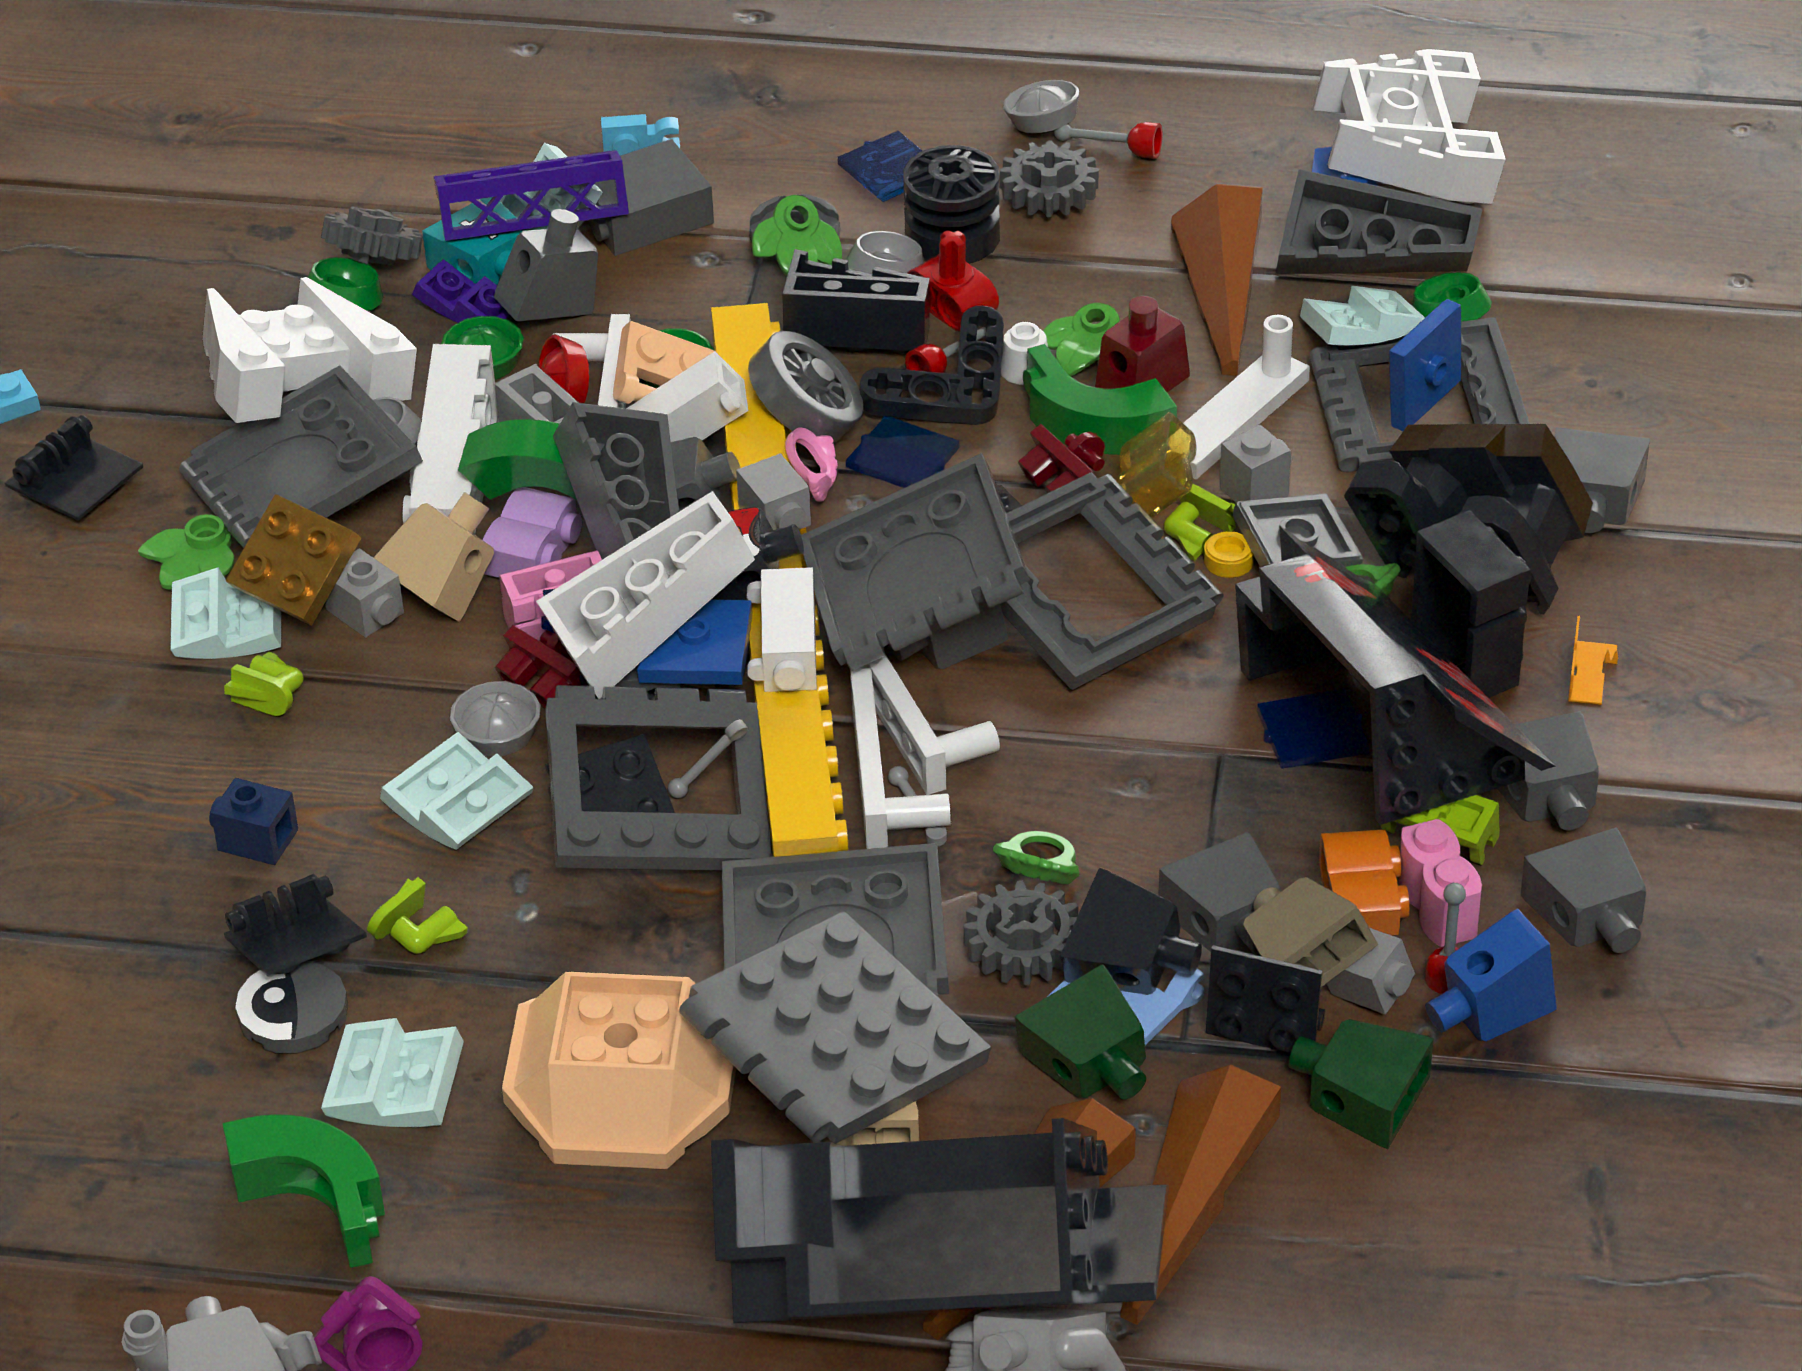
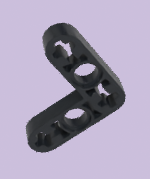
[859,305,1004,425]

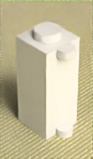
[626,351,749,442]
[747,567,817,692]

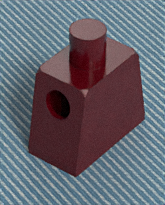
[1095,296,1190,393]

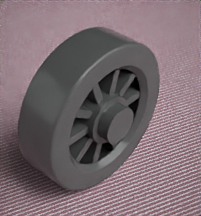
[748,331,863,444]

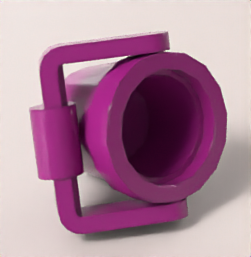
[314,1276,423,1371]

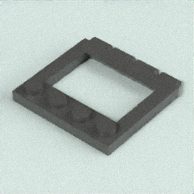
[1309,317,1530,472]
[1001,472,1224,690]
[545,685,772,870]

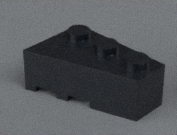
[782,249,930,354]

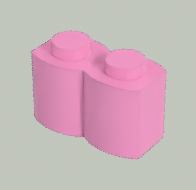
[1398,819,1482,947]

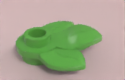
[752,195,842,277]
[1043,303,1120,377]
[138,514,235,590]

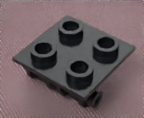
[5,415,143,521]
[545,734,675,813]
[224,874,367,976]
[1205,945,1326,1053]

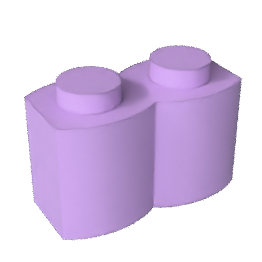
[483,487,582,578]

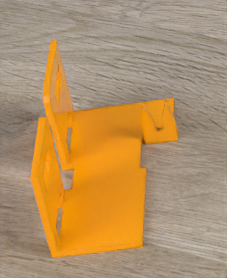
[1568,616,1618,705]

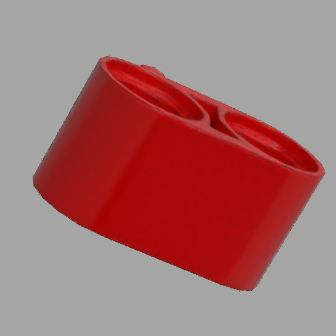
[907,230,999,331]

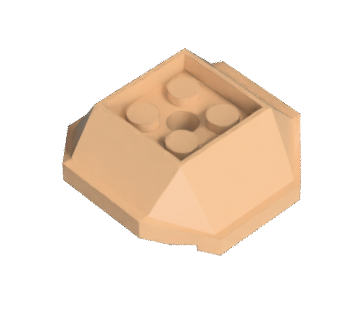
[502,972,736,1169]

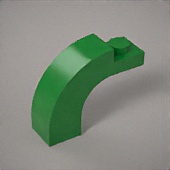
[1023,344,1177,455]
[458,419,577,501]
[222,1114,385,1268]

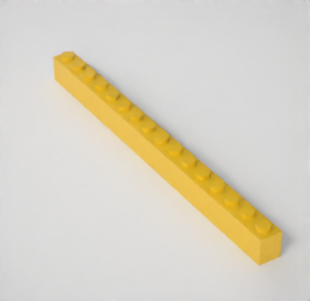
[711,303,848,857]

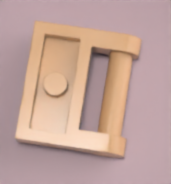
[613,321,716,404]

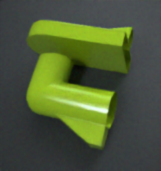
[1164,483,1236,562]
[224,651,304,716]
[367,877,468,954]

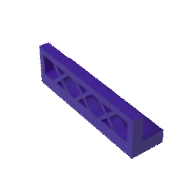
[434,150,629,241]

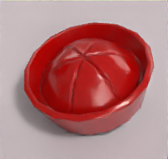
[538,334,589,403]

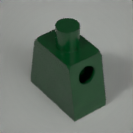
[1015,964,1146,1099]
[1289,1019,1434,1149]

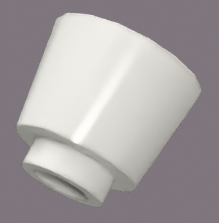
[1001,322,1049,385]

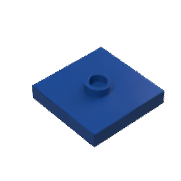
[1389,299,1461,431]
[637,600,753,685]

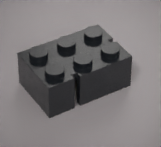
[1411,510,1531,698]

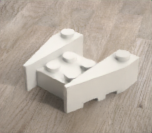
[1312,49,1506,204]
[203,277,417,423]

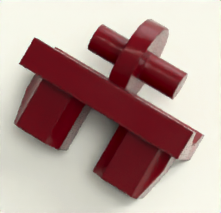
[1018,424,1105,493]
[495,625,586,709]

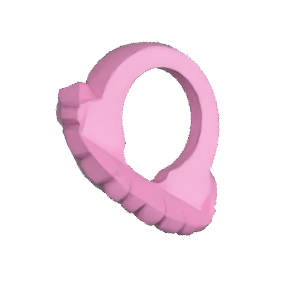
[785,427,838,502]

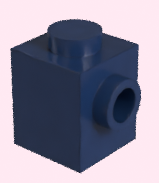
[209,778,298,865]

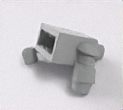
[121,1296,322,1371]
[945,1307,1126,1371]

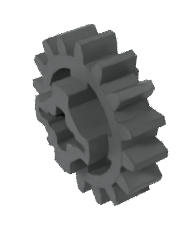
[1000,140,1099,217]
[321,206,423,266]
[964,880,1078,985]

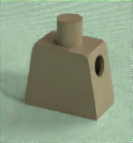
[1243,877,1379,987]

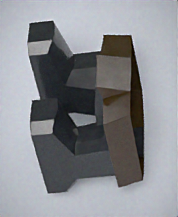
[1344,424,1593,615]

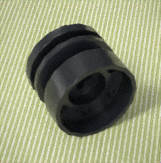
[903,145,1000,264]

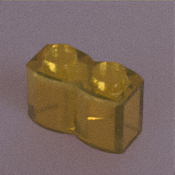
[1116,412,1197,518]

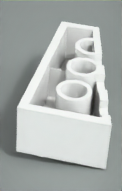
[403,344,499,534]
[536,491,755,699]

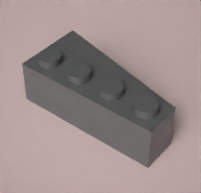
[1275,169,1482,274]
[553,402,679,560]

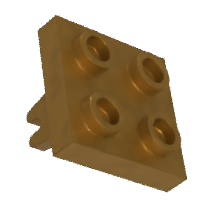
[226,494,361,626]

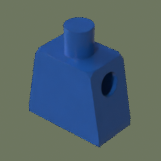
[1425,908,1557,1041]

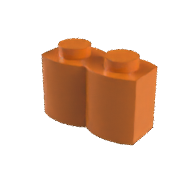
[1319,829,1409,936]

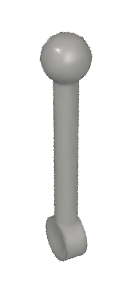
[668,719,748,799]
[888,766,947,846]

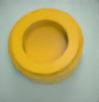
[1204,531,1254,578]

